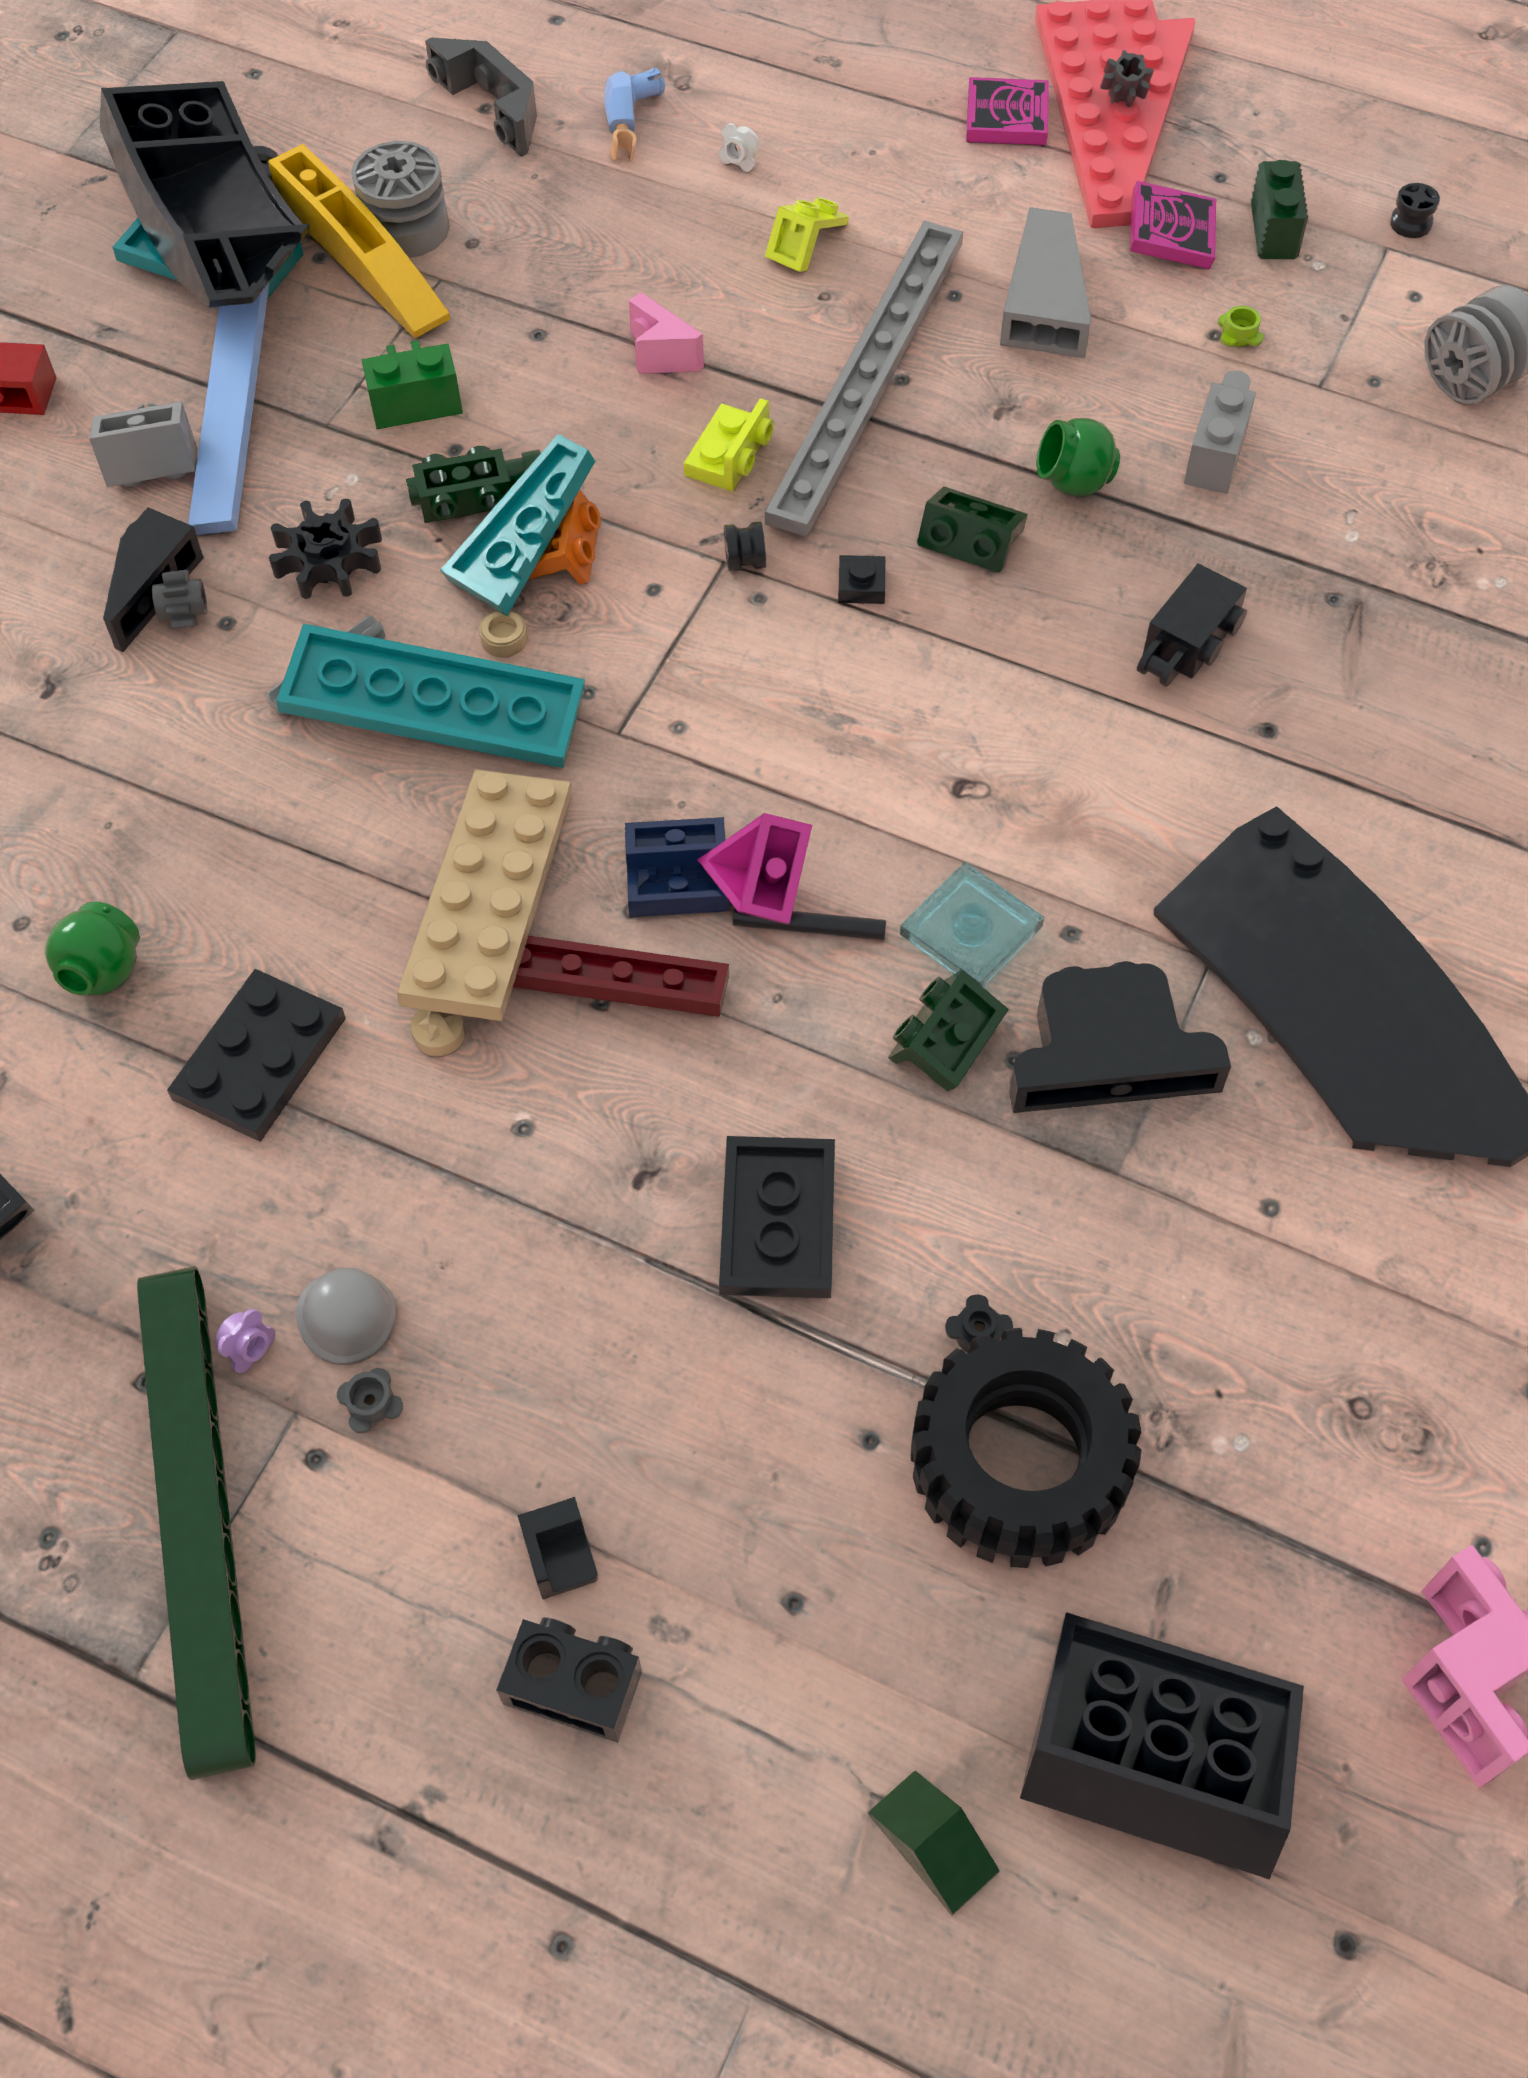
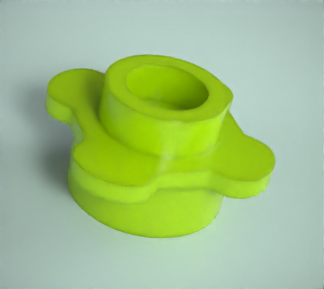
[1218,306,1264,347]

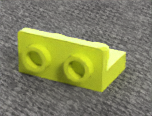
[684,398,774,492]

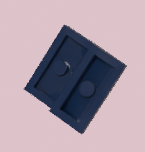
[625,817,730,917]

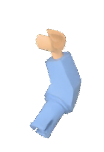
[604,68,665,161]

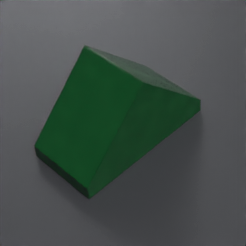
[868,1771,1000,1916]

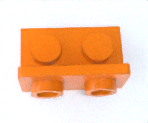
[528,490,601,585]

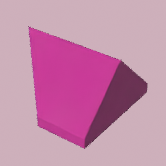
[698,813,813,925]

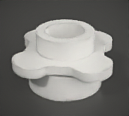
[718,123,759,172]

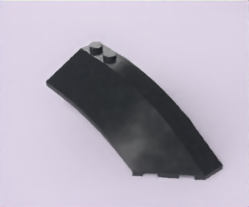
[100,81,309,308]
[1153,806,1528,1167]

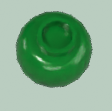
[1036,418,1120,497]
[45,901,140,995]

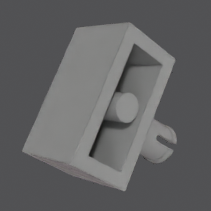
[89,401,198,487]

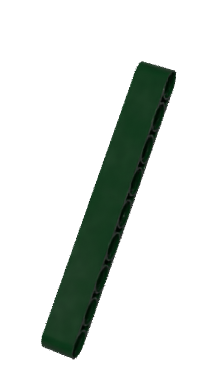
[137,1266,256,1780]

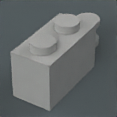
[1184,371,1256,494]

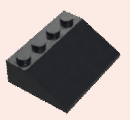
[1020,1612,1304,1880]

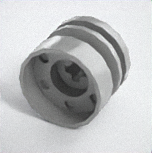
[351,141,450,258]
[1424,284,1528,405]

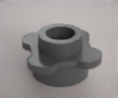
[337,1368,403,1433]

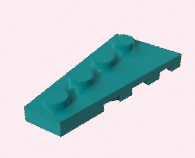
[440,434,596,616]

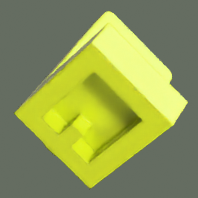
[765,197,850,272]

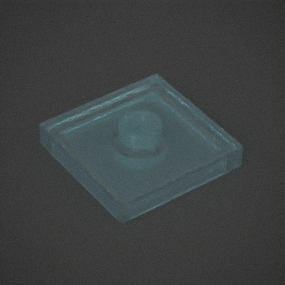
[900,861,1044,987]

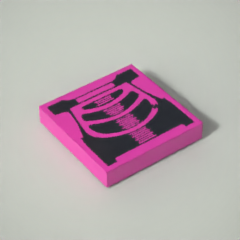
[966,77,1049,145]
[1130,181,1216,269]

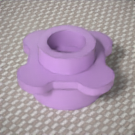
[216,1309,275,1373]

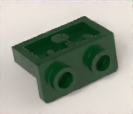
[917,486,1028,572]
[888,970,1009,1092]

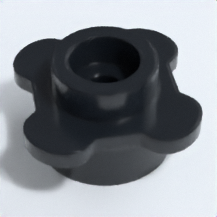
[945,1294,1013,1353]

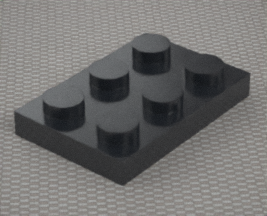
[167,969,346,1142]
[719,1136,835,1298]

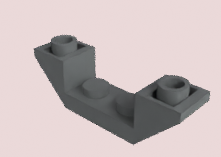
[425,37,537,157]

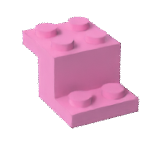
[1402,1545,1528,1788]

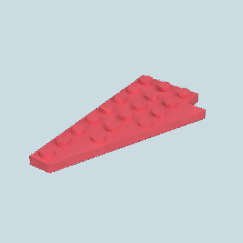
[1035,0,1196,228]

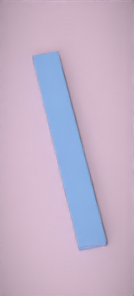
[188,281,270,535]

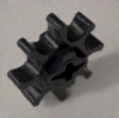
[269,499,382,599]

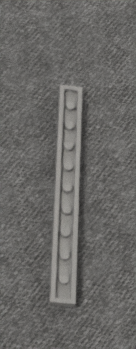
[765,221,963,537]

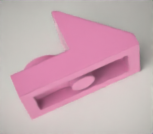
[629,292,704,373]

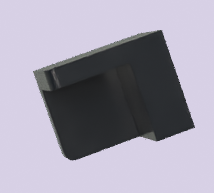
[517,1497,598,1599]

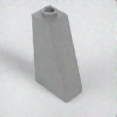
[1000,207,1091,358]

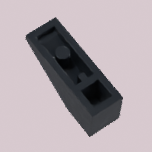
[103,507,204,652]

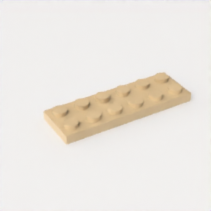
[397,769,571,1021]

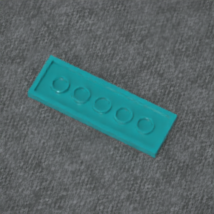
[276,623,585,768]

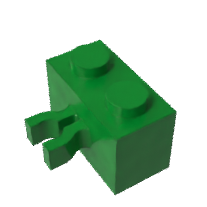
[361,340,463,429]

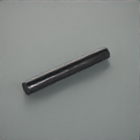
[733,907,886,940]

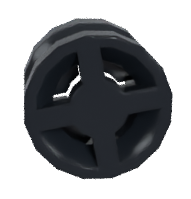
[1390,183,1440,238]
[724,521,766,571]

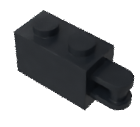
[1137,563,1247,687]

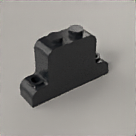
[1009,961,1231,1113]

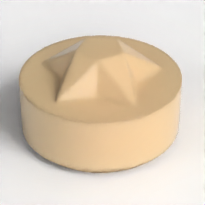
[411,1009,466,1056]

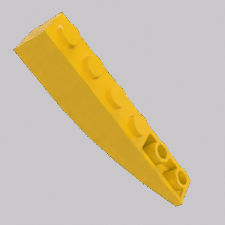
[268,144,450,338]

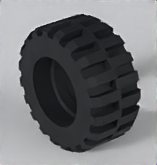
[911,1328,1142,1568]

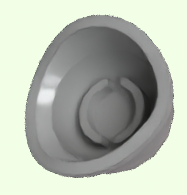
[296,1268,397,1365]

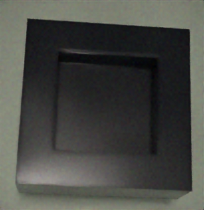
[838,555,886,604]

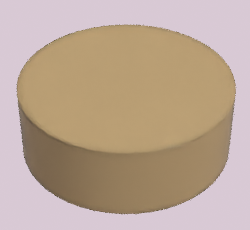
[479,611,528,657]

